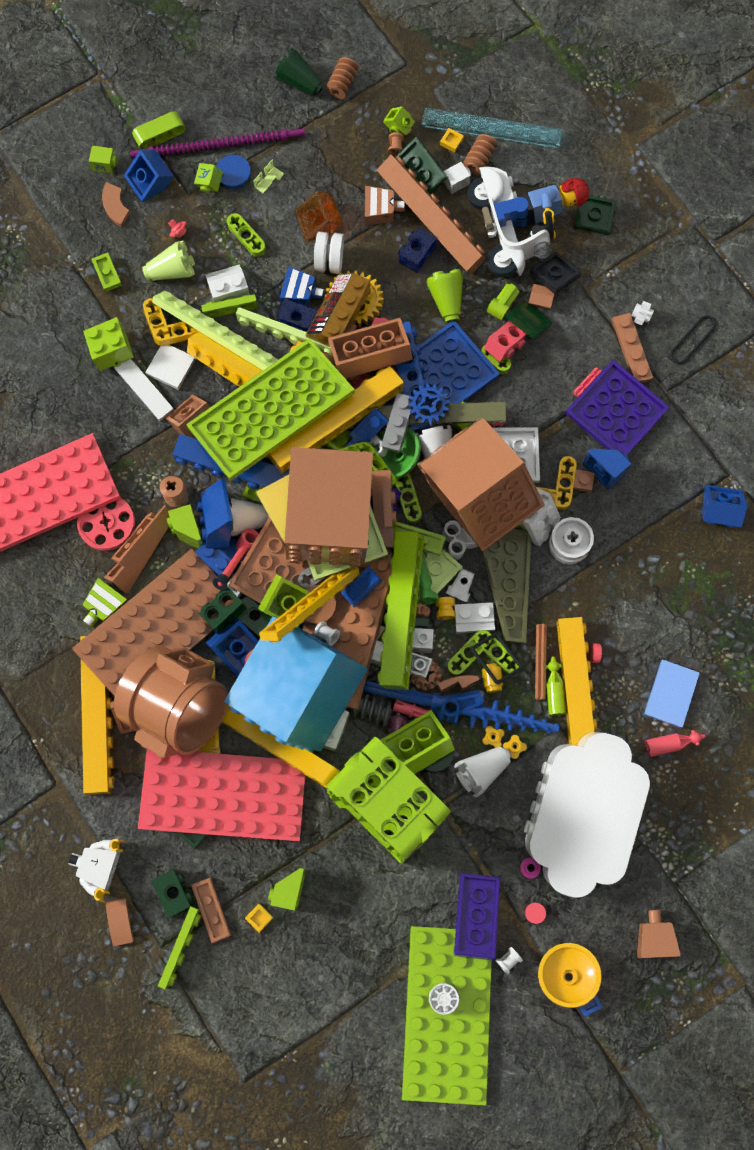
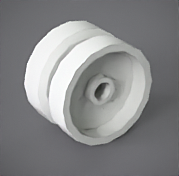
[314,231,344,274]
[549,517,594,565]

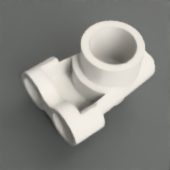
[446,568,474,602]

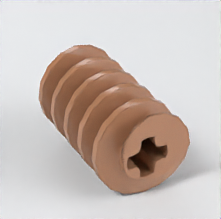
[327,57,359,99]
[463,134,498,176]
[160,476,189,508]

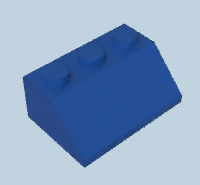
[196,479,233,548]

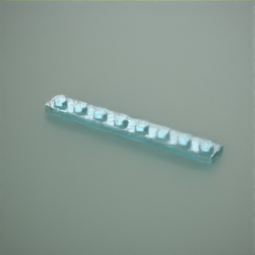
[422,107,563,148]

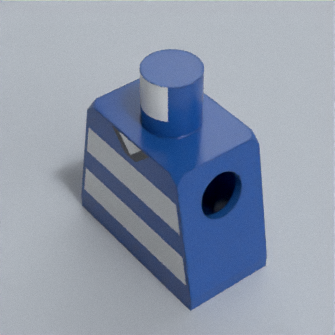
[279,267,324,307]

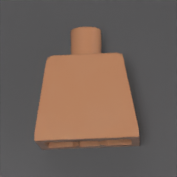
[637,910,680,958]

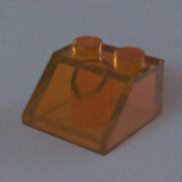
[295,191,343,242]

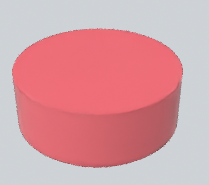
[590,643,602,663]
[525,903,546,924]

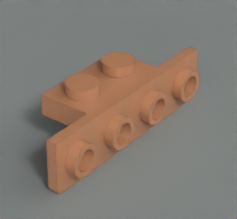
[372,470,397,547]

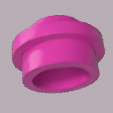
[520,858,541,878]

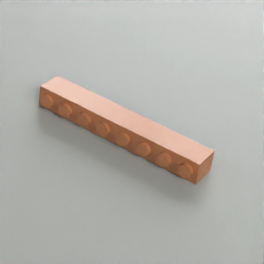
[377,154,487,274]

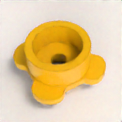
[482,726,504,748]
[503,735,527,759]

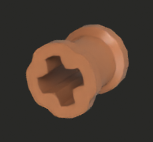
[388,132,404,157]

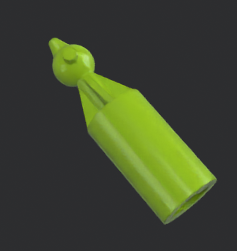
[546,657,567,716]

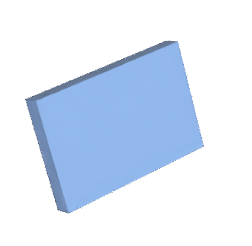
[644,659,699,728]

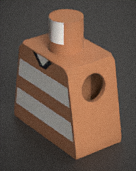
[365,186,404,226]

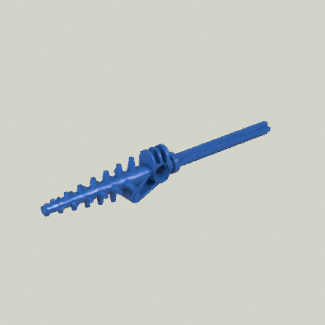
[363,680,560,733]

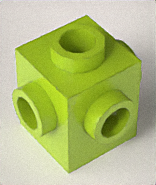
[383,106,415,136]

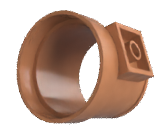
[114,646,228,758]

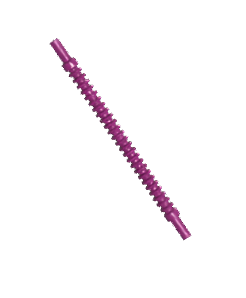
[130,128,305,158]

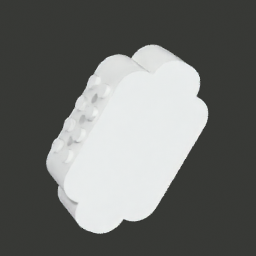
[524,732,650,897]

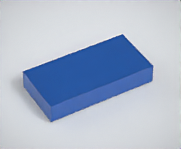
[341,566,383,608]

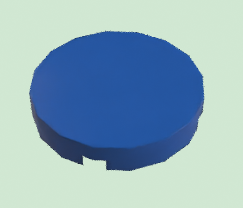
[217,155,251,189]

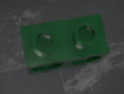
[199,587,247,635]

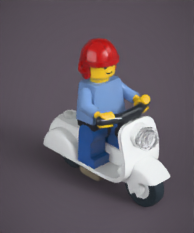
[468,167,590,278]

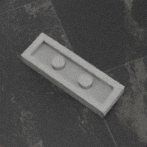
[381,393,413,453]

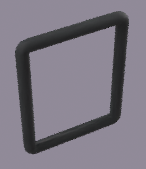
[471,632,523,684]

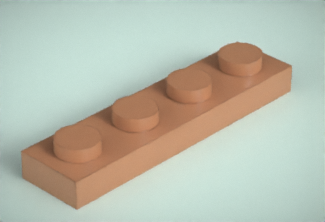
[612,313,653,383]

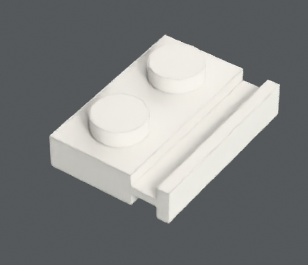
[454,602,495,634]

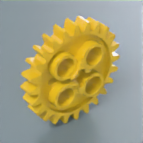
[325,270,384,328]

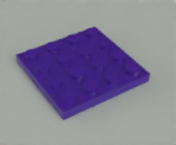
[565,359,669,456]

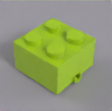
[83,317,134,371]

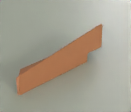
[104,505,170,594]

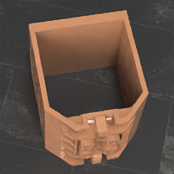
[417,418,545,551]

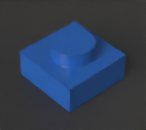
[579,995,603,1017]

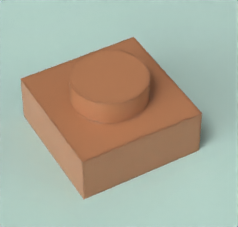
[573,469,595,493]

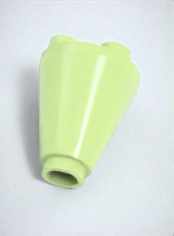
[143,241,195,281]

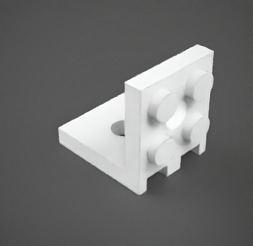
[522,487,561,547]

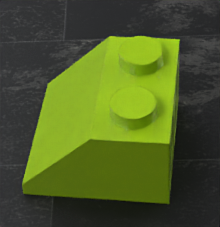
[166,504,204,549]
[258,574,310,627]
[268,868,306,911]

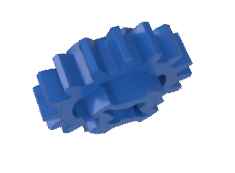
[408,383,450,426]

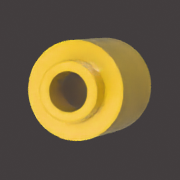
[482,663,503,693]

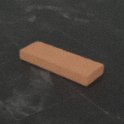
[191,877,232,943]

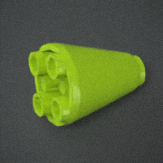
[427,269,463,323]

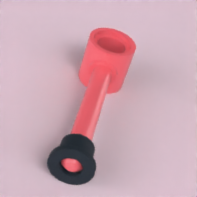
[212,529,259,590]

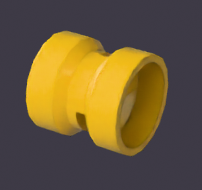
[436,597,456,620]

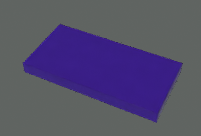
[453,873,501,961]

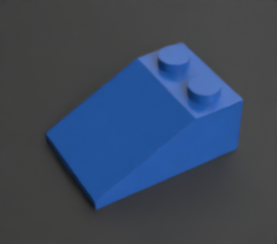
[206,618,258,677]

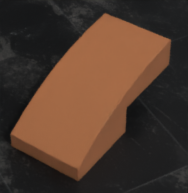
[437,675,480,694]
[106,898,134,947]

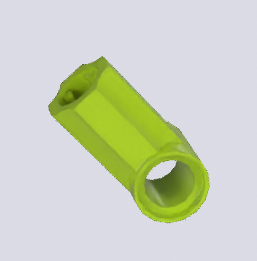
[487,284,520,321]

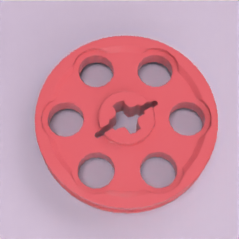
[77,498,135,551]

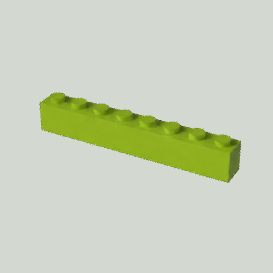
[378,531,424,690]

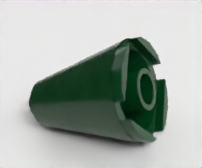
[274,48,323,96]

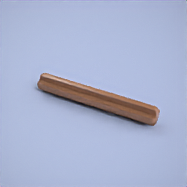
[535,624,547,700]

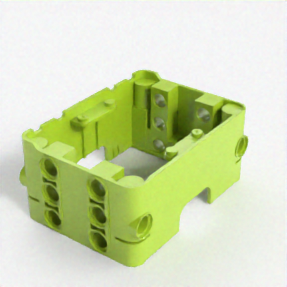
[326,737,451,864]

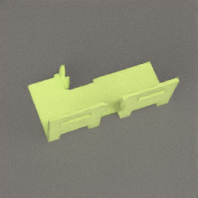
[253,160,284,193]

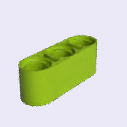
[132,111,186,149]

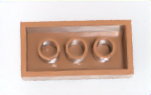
[328,318,413,379]

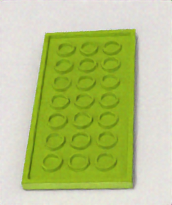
[186,338,355,481]
[402,926,492,1106]

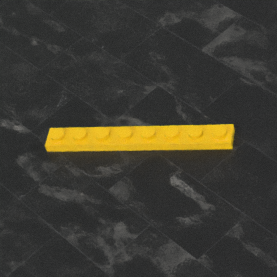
[259,567,360,643]

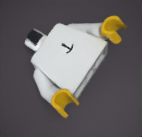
[68,839,125,903]

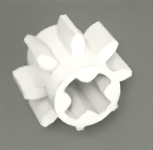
[631,301,654,325]

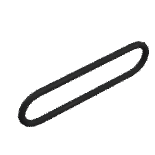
[670,315,716,364]

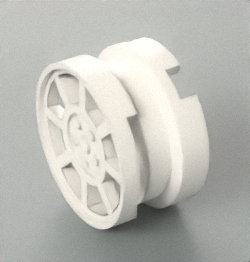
[429,983,459,1015]

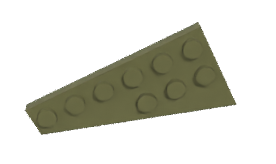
[482,529,531,644]

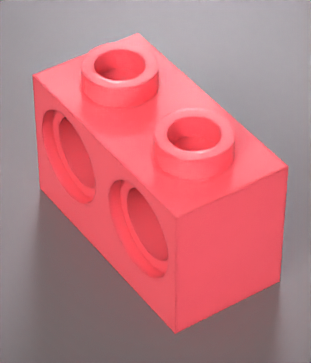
[484,321,527,362]

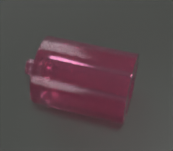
[389,713,407,734]

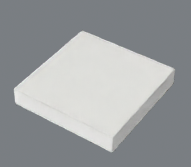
[145,345,196,390]

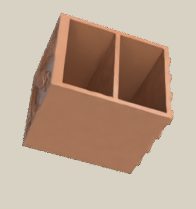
[284,447,373,567]

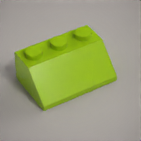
[380,710,455,774]

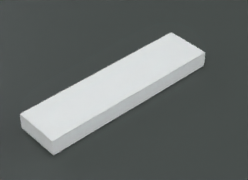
[114,359,174,422]

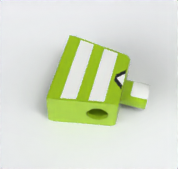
[83,578,128,627]

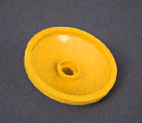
[538,943,601,1008]

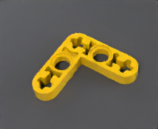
[143,298,199,346]
[537,456,577,510]

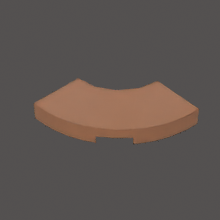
[102,182,130,227]

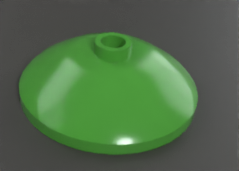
[372,427,421,479]

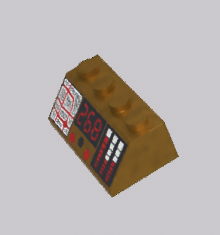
[305,273,370,347]

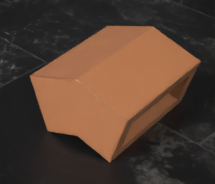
[528,284,554,310]

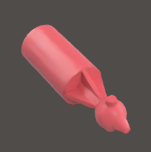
[645,730,706,757]

